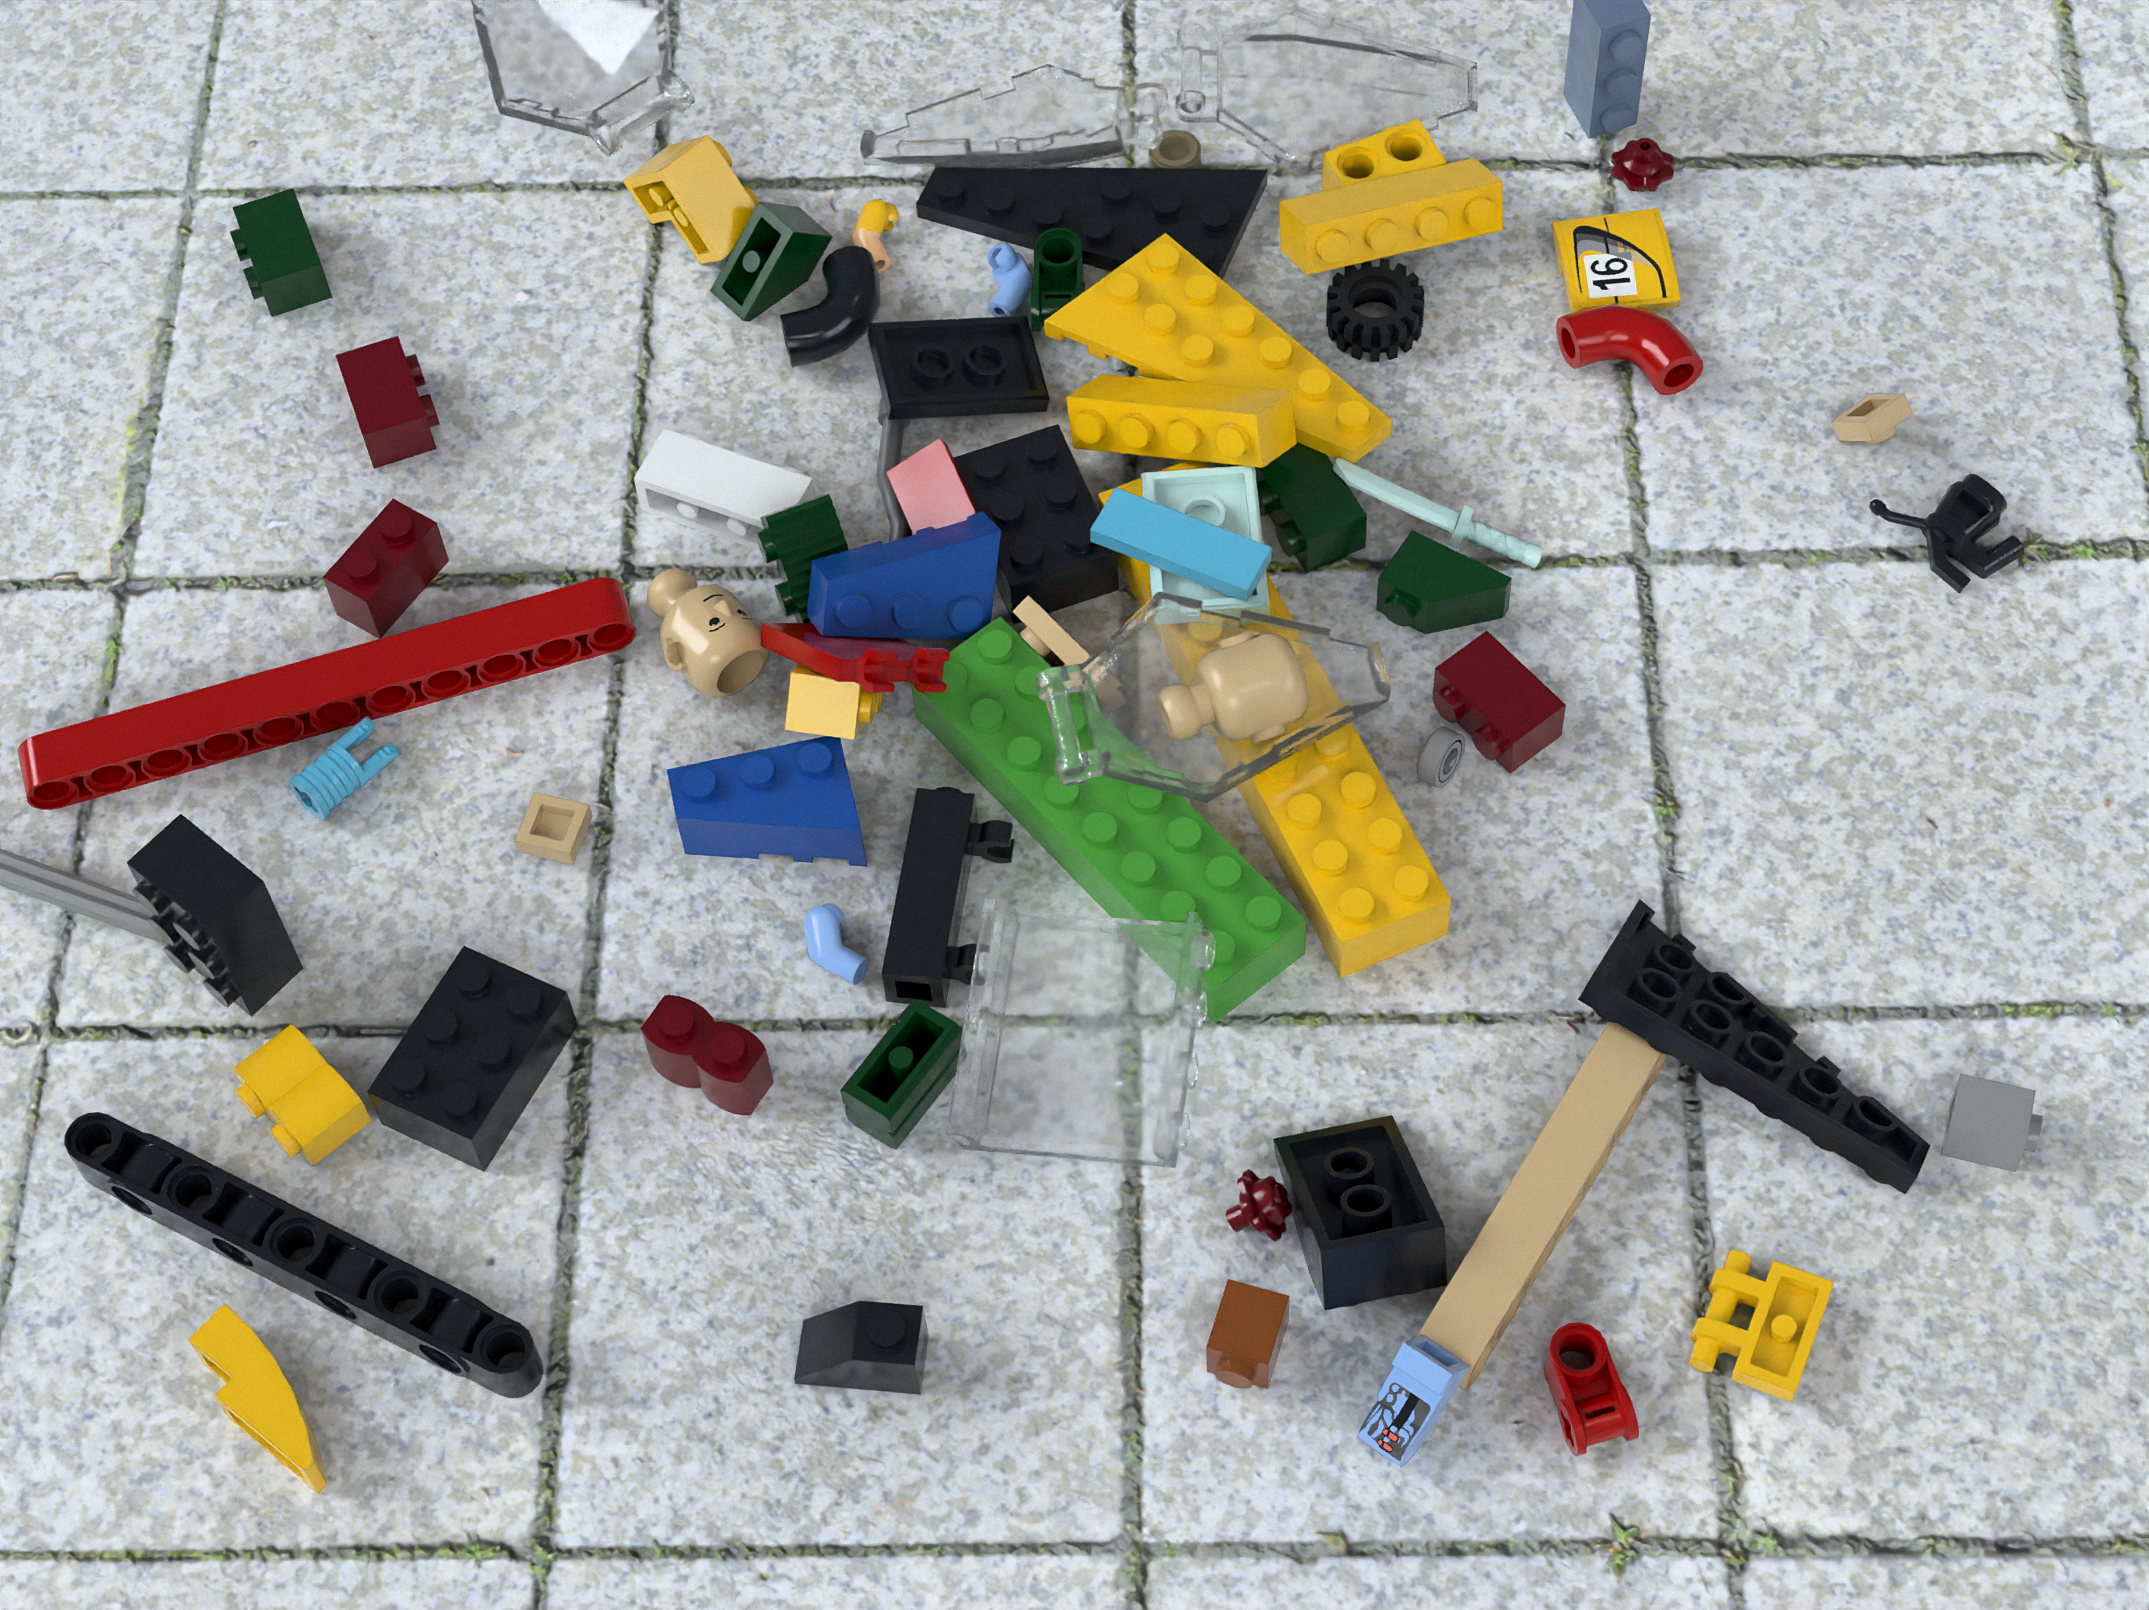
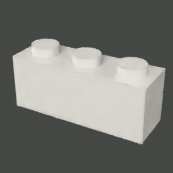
[634,428,816,551]

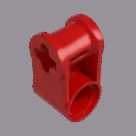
[1544,1322,1639,1457]

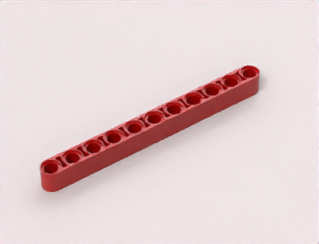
[17,577,636,810]

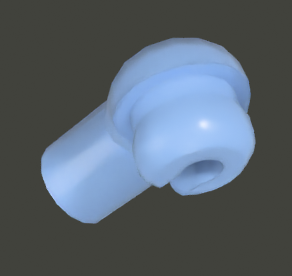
[987,243,1033,317]
[803,903,870,985]

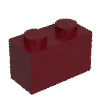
[335,336,440,469]
[323,499,449,639]
[1432,631,1566,774]

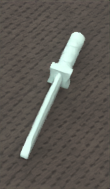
[1333,458,1544,569]

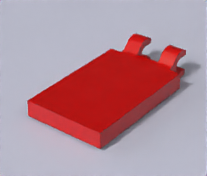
[761,623,950,693]

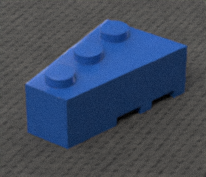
[666,736,867,867]

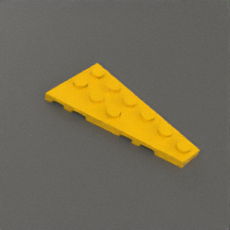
[1044,233,1393,464]

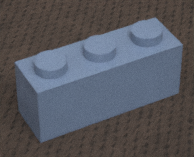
[1563,0,1651,139]

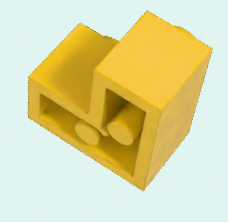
[622,135,760,264]

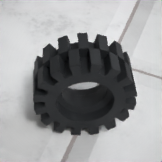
[1326,258,1425,362]

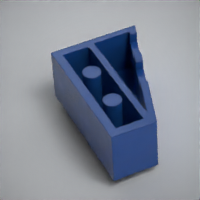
[807,511,1001,640]

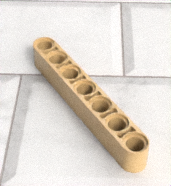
[1418,1022,1667,1391]

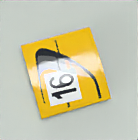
[1551,208,1681,314]

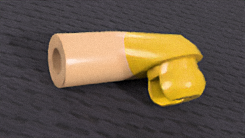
[851,198,899,274]

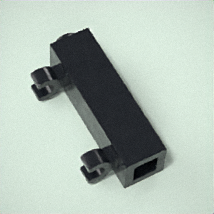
[881,787,1015,1008]

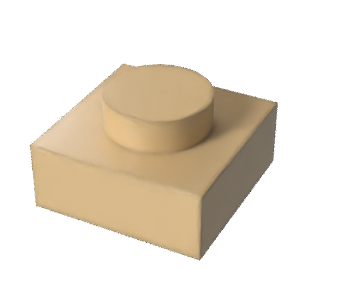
[1831,393,1913,445]
[515,792,593,865]

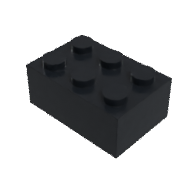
[954,424,1119,625]
[126,814,304,1017]
[367,946,578,1172]

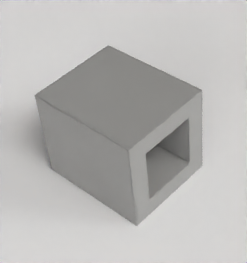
[1941,1074,2043,1172]

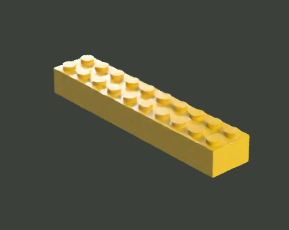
[1098,460,1451,978]

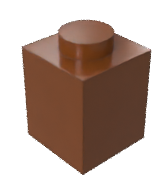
[1206,1279,1289,1389]

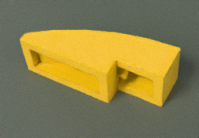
[188,1303,327,1494]

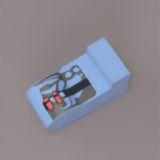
[1357,1334,1471,1467]

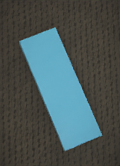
[1090,487,1272,602]

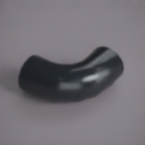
[780,246,880,368]

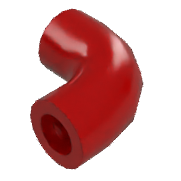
[1556,304,1704,395]

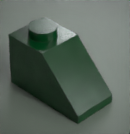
[710,202,833,322]
[1376,530,1512,634]

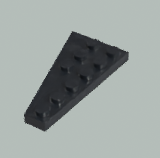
[916,165,1267,280]
[1578,899,1930,1194]

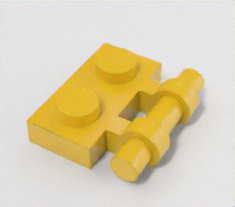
[1688,1250,1835,1402]

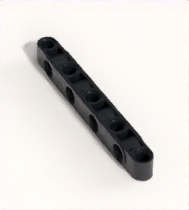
[64,1112,544,1398]

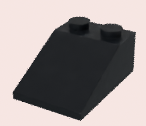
[1273,1115,1447,1310]

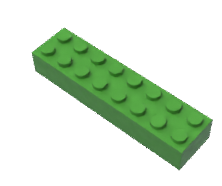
[911,616,1306,1023]

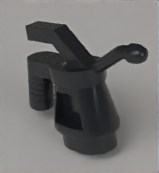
[1869,474,2024,594]

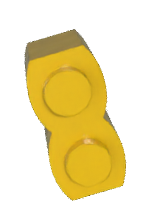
[233,1024,372,1166]

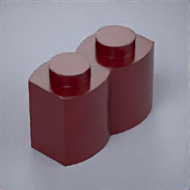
[641,995,774,1115]

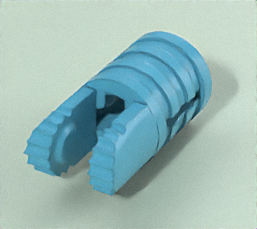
[288,716,402,820]

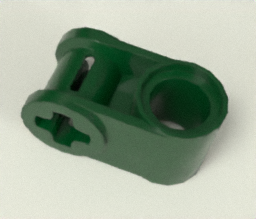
[1031,228,1086,332]

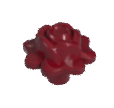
[1611,138,1674,192]
[1226,1169,1292,1242]

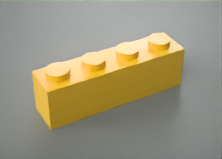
[1279,158,1503,275]
[1066,374,1297,468]

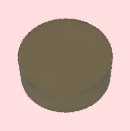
[1149,130,1201,169]

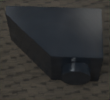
[794,1300,929,1395]

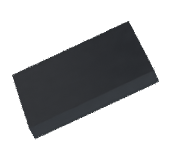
[867,316,1050,420]

